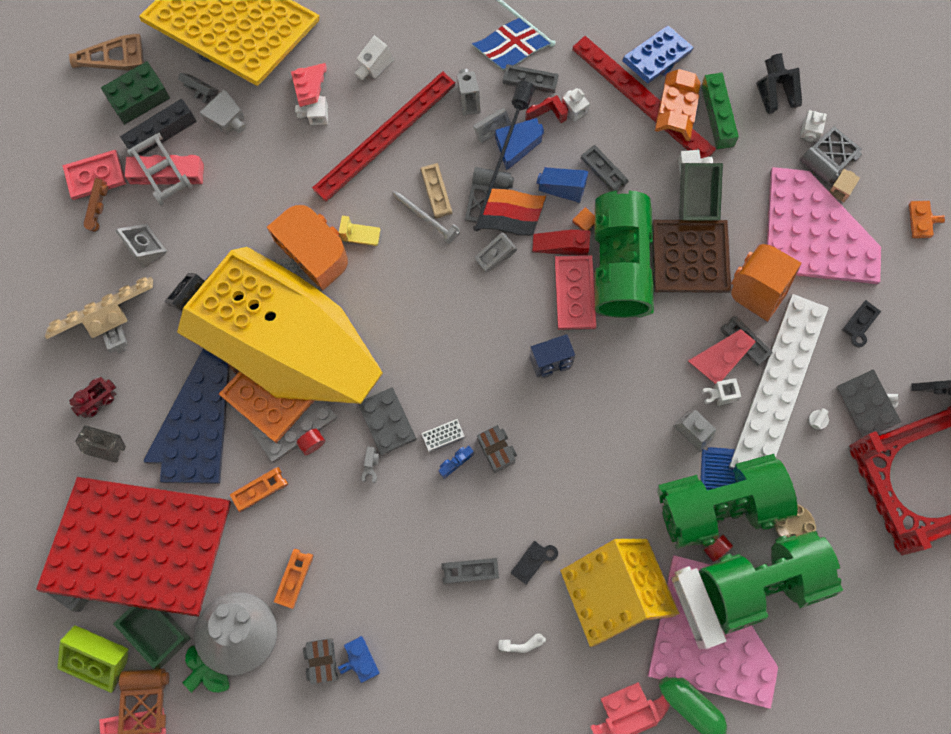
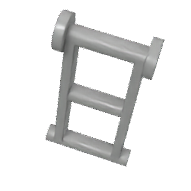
[127,133,193,206]

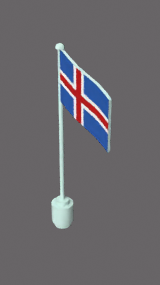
[471,0,555,70]

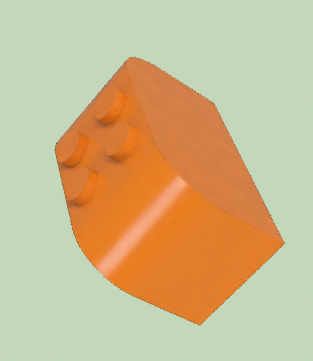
[267,205,348,291]
[731,244,802,322]

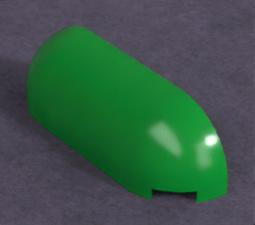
[659,676,727,734]

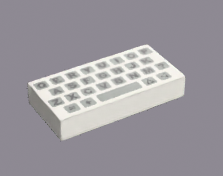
[421,419,465,452]

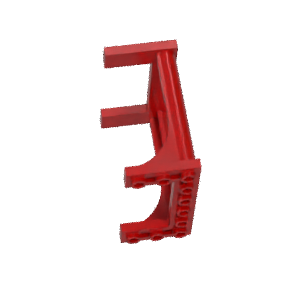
[849,406,951,556]

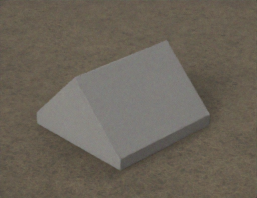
[115,224,167,268]

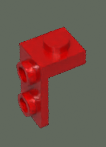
[525,95,569,124]

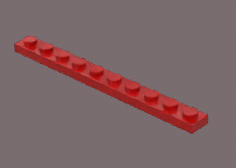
[572,35,716,159]
[312,71,455,202]

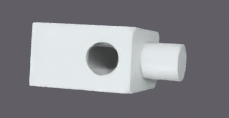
[355,35,394,80]

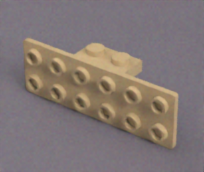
[45,277,153,339]

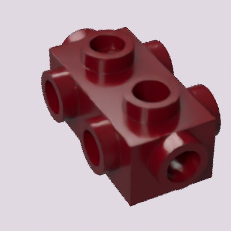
[69,377,117,418]

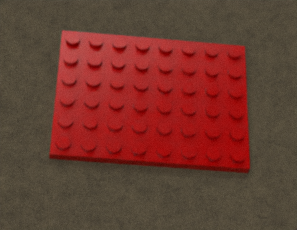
[36,477,231,617]

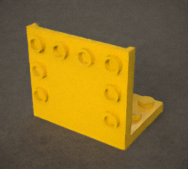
[560,539,680,647]

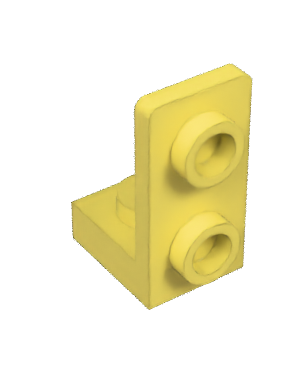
[339,216,381,246]

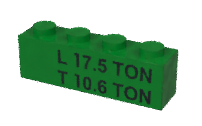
[701,72,739,150]

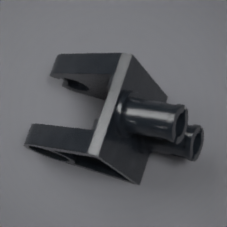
[756,53,802,114]

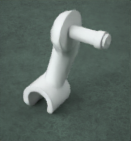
[499,634,546,653]

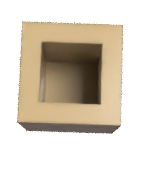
[829,169,860,202]

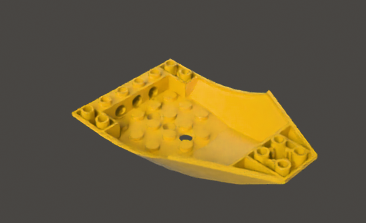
[177,247,383,404]

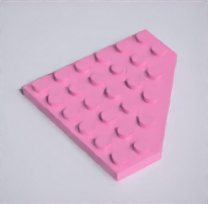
[767,167,881,284]
[648,555,778,709]

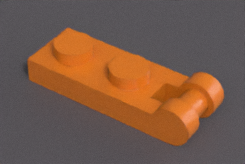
[229,467,288,512]
[274,549,314,609]

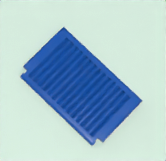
[701,447,736,491]

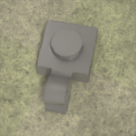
[361,447,379,483]

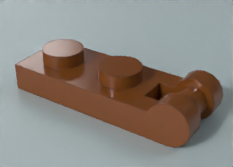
[84,178,108,232]

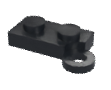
[842,300,881,348]
[510,540,558,585]

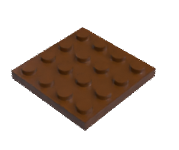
[652,220,731,293]

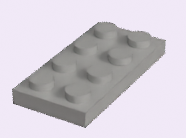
[251,401,337,463]

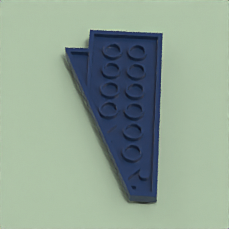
[144,349,230,484]

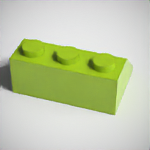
[57,625,129,693]

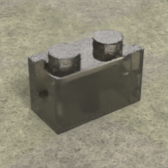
[75,425,126,463]

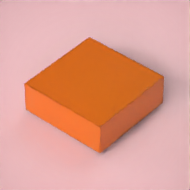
[572,207,595,231]

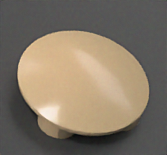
[775,505,816,538]

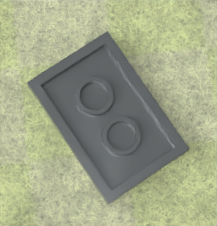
[837,369,901,437]
[358,387,417,456]

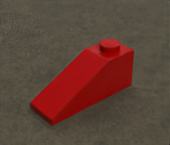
[532,229,590,256]

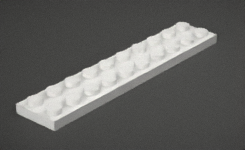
[729,294,829,469]

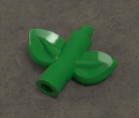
[182,645,229,693]

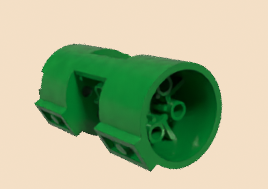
[595,190,654,318]
[657,453,798,550]
[699,531,843,635]

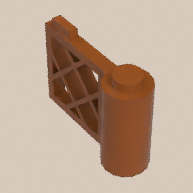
[118,668,169,734]

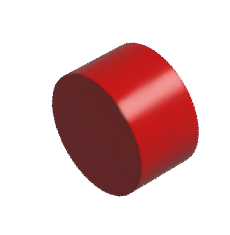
[296,428,326,455]
[703,534,733,562]

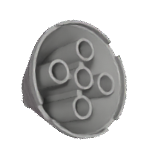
[194,592,277,676]

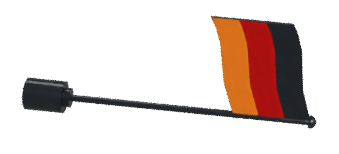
[473,80,546,235]

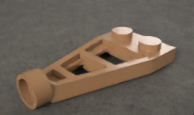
[69,33,144,70]

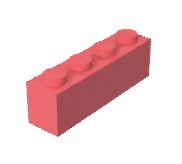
[125,155,204,185]

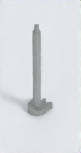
[392,191,460,244]

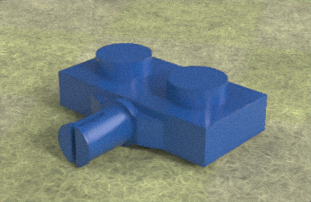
[438,446,474,479]
[338,636,380,683]

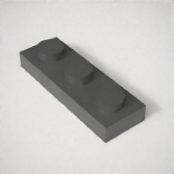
[503,64,559,93]

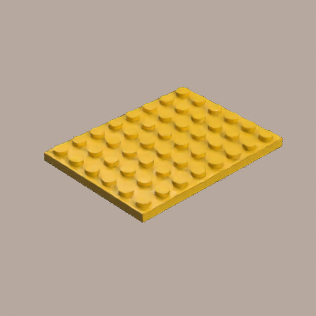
[139,0,320,86]

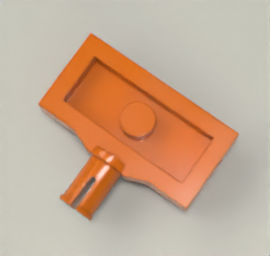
[909,201,945,238]

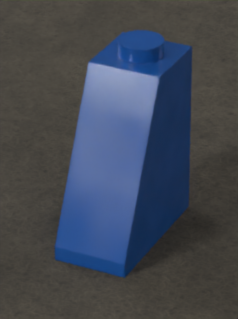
[495,118,544,170]
[536,167,589,203]

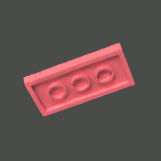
[555,255,596,330]

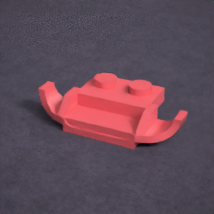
[590,682,670,734]

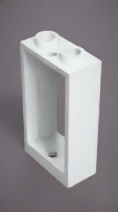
[671,566,727,649]

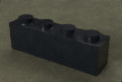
[120,98,197,156]

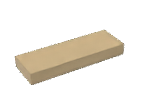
[420,163,452,219]

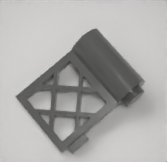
[799,126,862,184]
[465,167,514,222]

